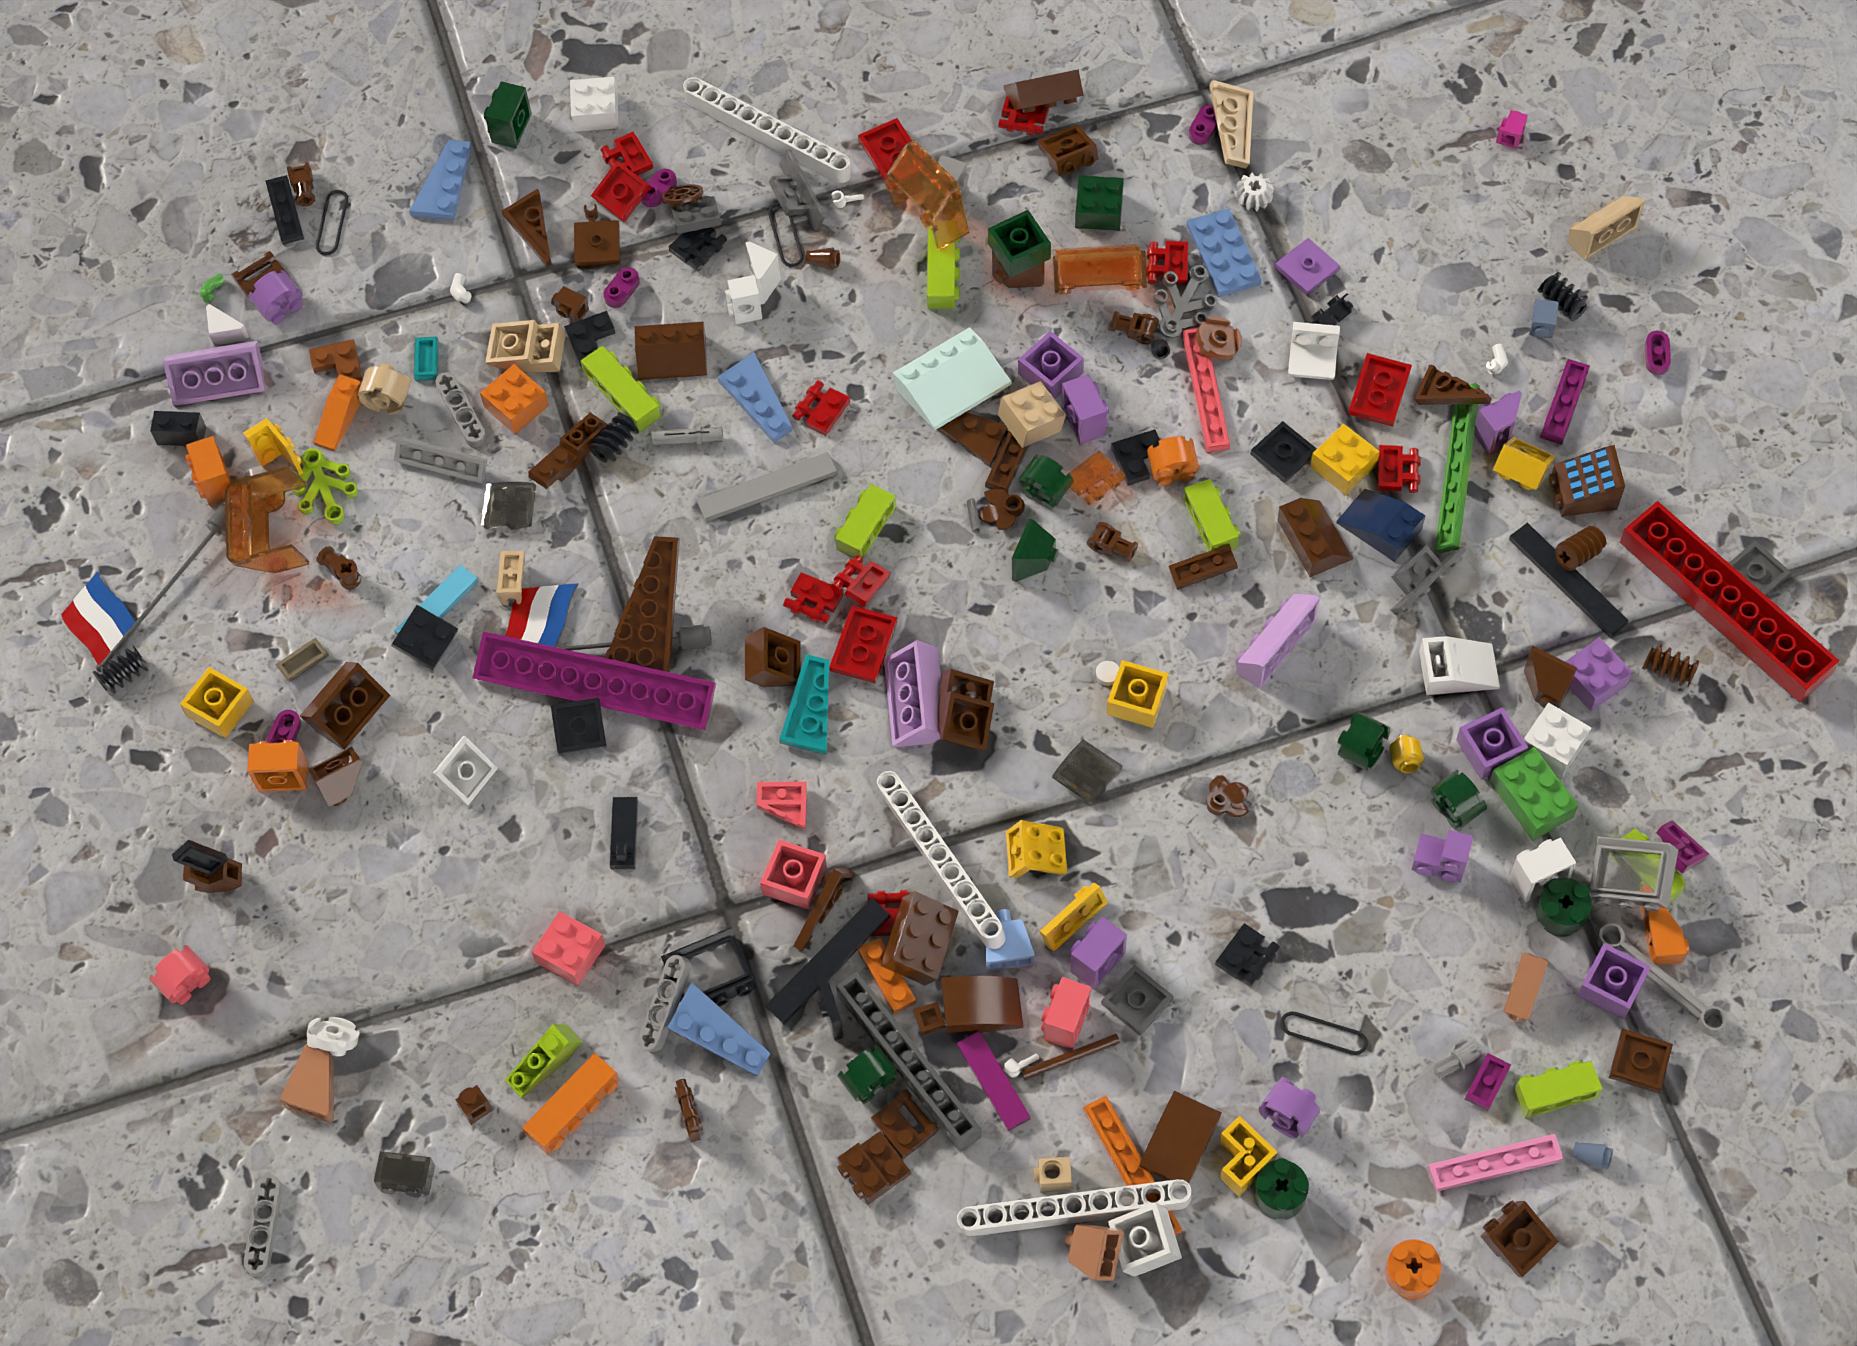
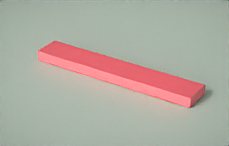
[1182,328,1230,453]

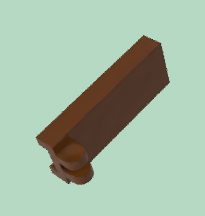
[1169,544,1238,590]

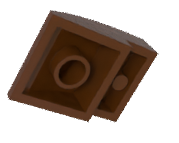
[938,669,994,751]
[941,976,1024,1034]
[1139,1090,1222,1184]

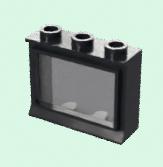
[661,927,756,1006]

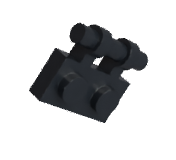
[668,227,727,270]
[1215,923,1280,987]

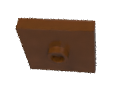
[574,220,620,266]
[1608,1028,1673,1094]

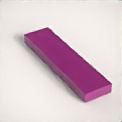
[1540,359,1590,445]
[957,1031,1031,1132]

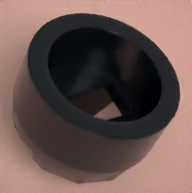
[1151,339,1170,359]

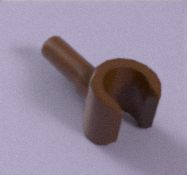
[584,204,598,222]

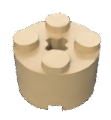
[358,363,411,415]

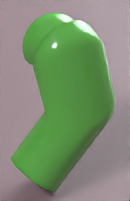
[199,273,226,303]

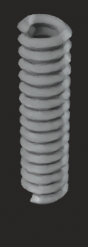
[966,498,981,533]

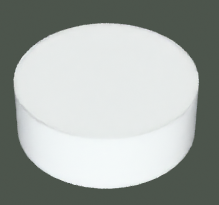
[1096,661,1119,686]

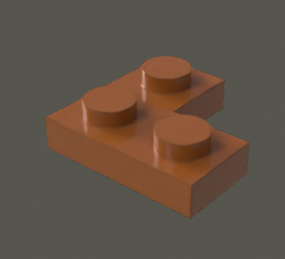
[309,339,363,382]

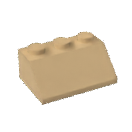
[1567,196,1645,260]

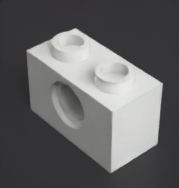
[725,275,762,324]

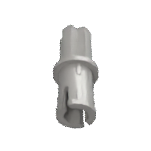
[1433,1043,1483,1079]

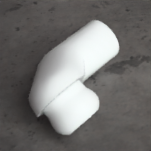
[450,273,472,303]
[1486,344,1508,375]

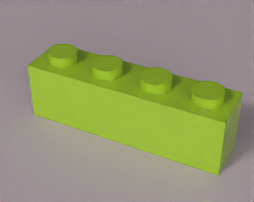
[927,220,960,309]
[581,345,661,433]

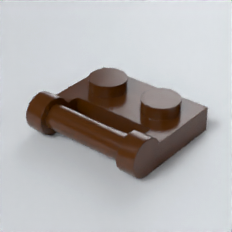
[231,251,291,299]
[871,1089,940,1159]

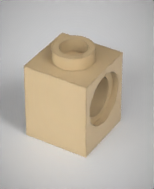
[1033,1157,1072,1192]

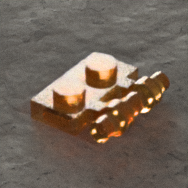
[1065,450,1126,505]

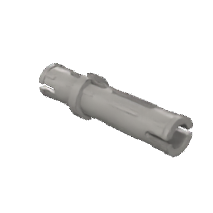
[652,426,723,446]

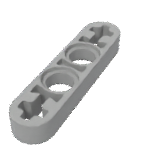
[436,372,486,448]
[638,955,691,1052]
[244,1174,282,1277]

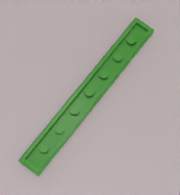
[1435,383,1480,554]

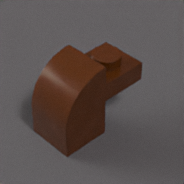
[183,858,242,893]

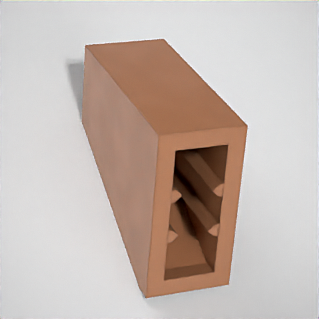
[1503,951,1548,1023]
[280,1044,334,1124]

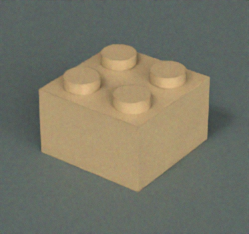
[997,381,1066,448]

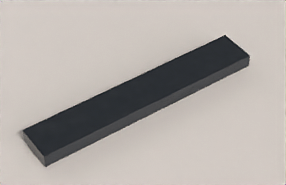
[1509,522,1629,638]
[765,898,891,1025]

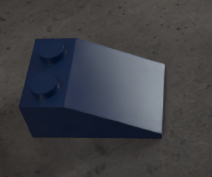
[1336,489,1426,562]

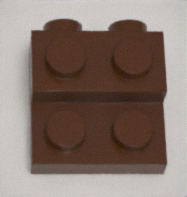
[1037,124,1099,176]
[837,1131,911,1204]
[1480,1200,1559,1277]

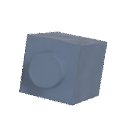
[1529,299,1558,338]

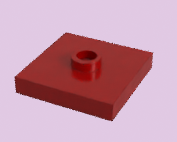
[590,160,652,223]

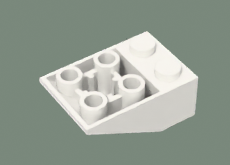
[1419,636,1500,695]

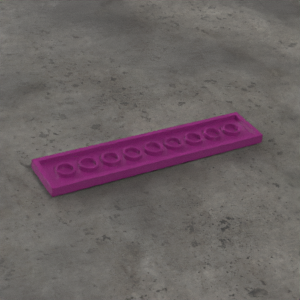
[472,631,717,730]

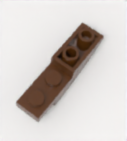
[528,412,607,489]

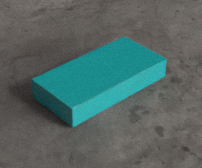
[414,336,439,381]

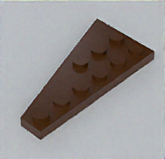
[604,536,680,672]

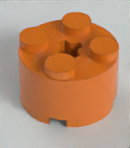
[1147,436,1200,486]
[1385,1239,1441,1300]

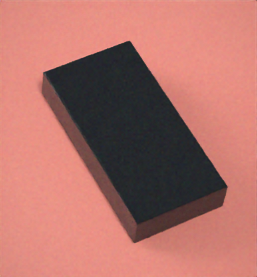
[172,839,228,875]

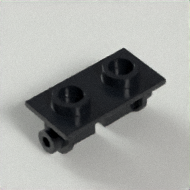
[1310,293,1353,326]

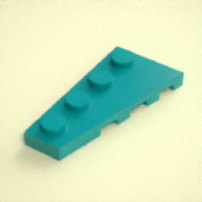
[779,654,829,755]

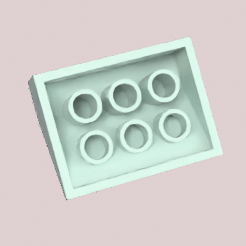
[893,327,1012,430]

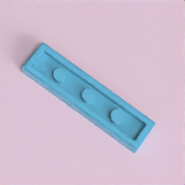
[394,565,479,635]

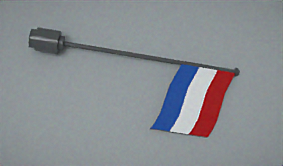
[61,501,242,672]
[505,583,712,651]

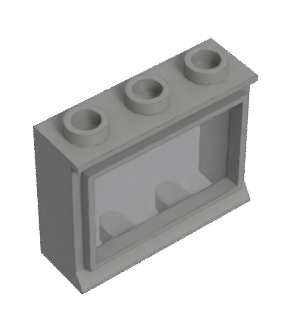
[1589,836,1678,911]

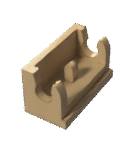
[497,550,525,606]

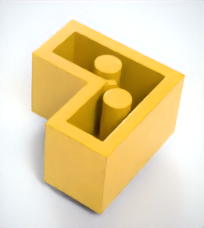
[1220,1116,1278,1197]

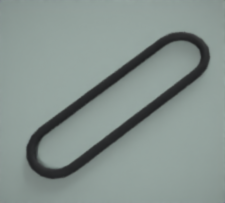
[316,190,348,255]
[768,203,803,267]
[1280,1011,1368,1055]

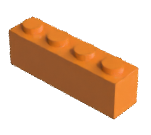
[522,1053,620,1155]

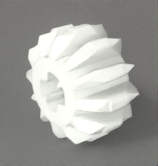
[1235,173,1274,212]

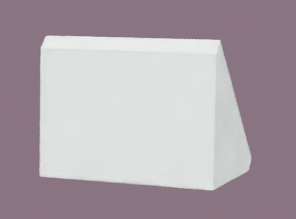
[745,241,781,304]
[433,736,498,805]

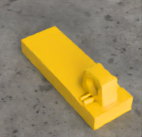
[1039,883,1108,952]

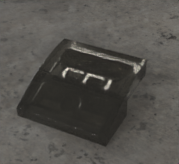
[481,482,536,530]
[1052,739,1123,805]

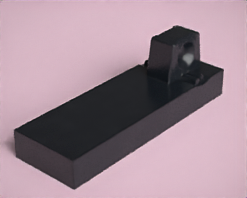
[265,175,304,245]
[610,797,638,869]

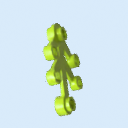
[291,448,358,525]

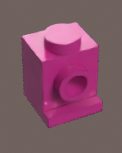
[1496,110,1528,149]

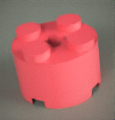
[149,945,211,1005]

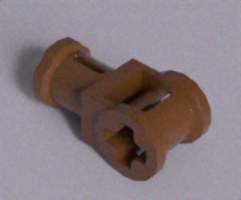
[287,162,315,207]
[1110,311,1159,345]
[1087,522,1138,562]
[316,546,361,590]

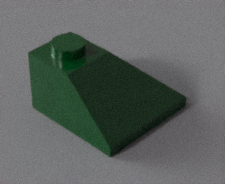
[1012,518,1059,582]

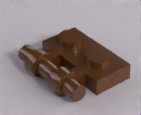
[675,1079,703,1143]

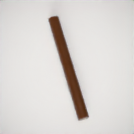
[1021,1034,1120,1080]

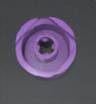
[249,270,303,325]
[1259,1077,1320,1139]

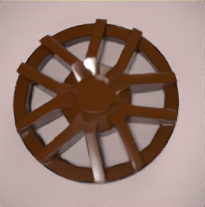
[662,184,704,207]

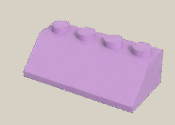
[163,341,265,406]
[1236,594,1320,689]
[884,640,941,747]

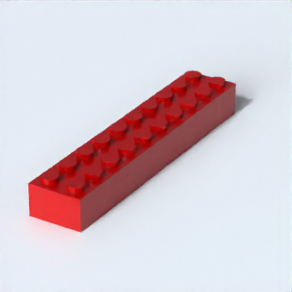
[1619,501,1840,703]

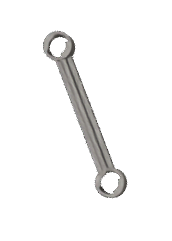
[1597,923,1727,1036]

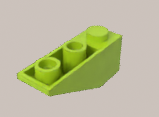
[505,1024,583,1098]

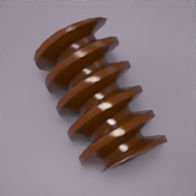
[1555,526,1607,571]
[1642,643,1699,688]

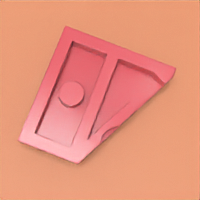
[756,781,807,829]

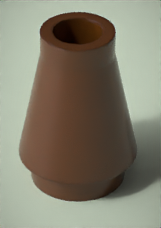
[805,247,841,270]

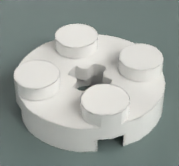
[307,1017,359,1056]

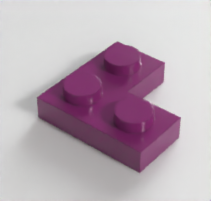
[1656,820,1709,873]

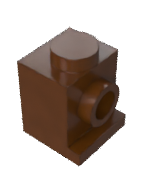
[551,286,589,323]
[455,1085,493,1125]

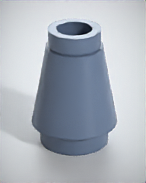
[1572,1142,1613,1170]

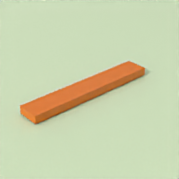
[1083,1096,1182,1236]

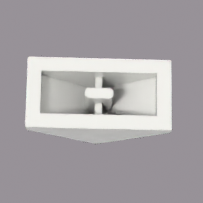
[206,304,249,346]

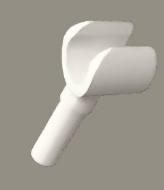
[832,191,864,208]
[1003,1054,1039,1078]

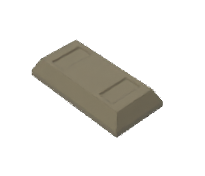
[275,637,329,682]

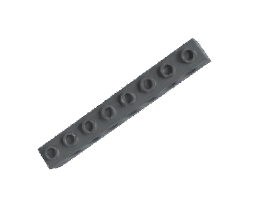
[836,971,981,1153]

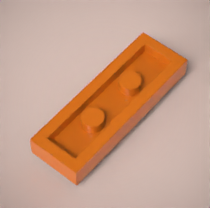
[858,937,916,1015]

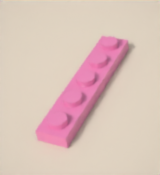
[1428,1134,1563,1192]

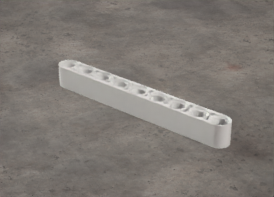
[683,77,851,183]
[877,771,1006,949]
[957,1179,1191,1236]

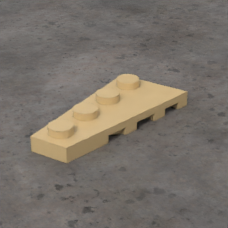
[1209,80,1254,169]

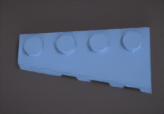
[409,140,472,220]
[717,352,792,443]
[667,982,770,1077]

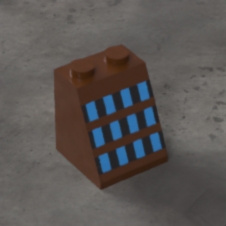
[1549,445,1625,517]

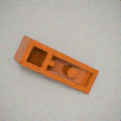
[314,374,361,451]
[1640,885,1689,965]

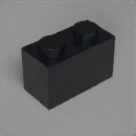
[150,411,206,446]

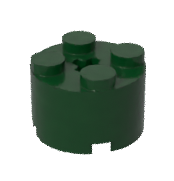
[1019,455,1074,510]
[1337,712,1390,771]
[1431,770,1487,830]
[1536,878,1592,937]
[837,1045,897,1105]
[1254,1158,1309,1219]

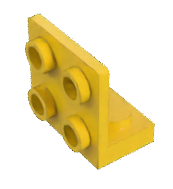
[243,418,303,475]
[1006,820,1067,879]

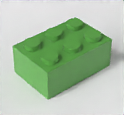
[1490,747,1578,841]

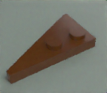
[502,189,552,267]
[1415,365,1492,405]
[793,868,856,951]

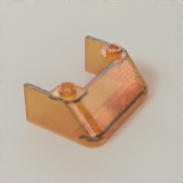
[884,140,970,250]
[1051,244,1147,294]
[225,466,309,573]

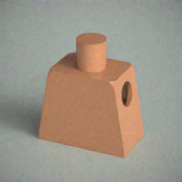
[1064,1225,1124,1280]

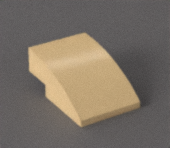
[485,320,566,372]

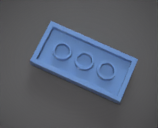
[1186,208,1262,297]

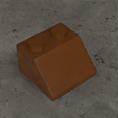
[992,251,1045,288]
[745,627,801,687]

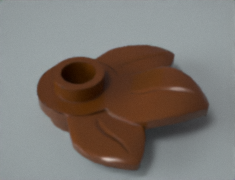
[979,489,1025,530]
[1206,775,1249,817]

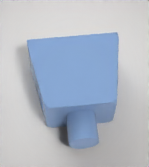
[986,909,1034,971]

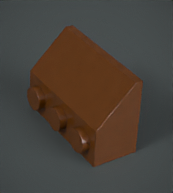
[1003,69,1084,113]
[634,321,707,380]
[1277,498,1353,577]
[300,662,391,750]

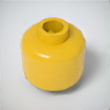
[1390,735,1424,773]

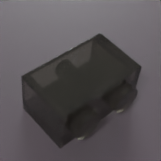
[373,1151,435,1197]

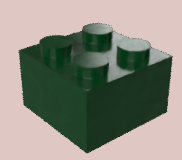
[484,81,532,149]
[1075,175,1124,231]
[988,210,1051,278]

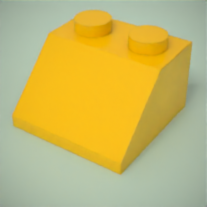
[1493,437,1556,490]

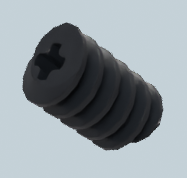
[1537,272,1588,321]
[589,412,639,463]
[92,644,149,694]

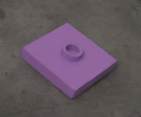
[1275,238,1340,296]

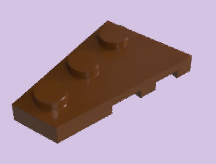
[936,412,1007,468]

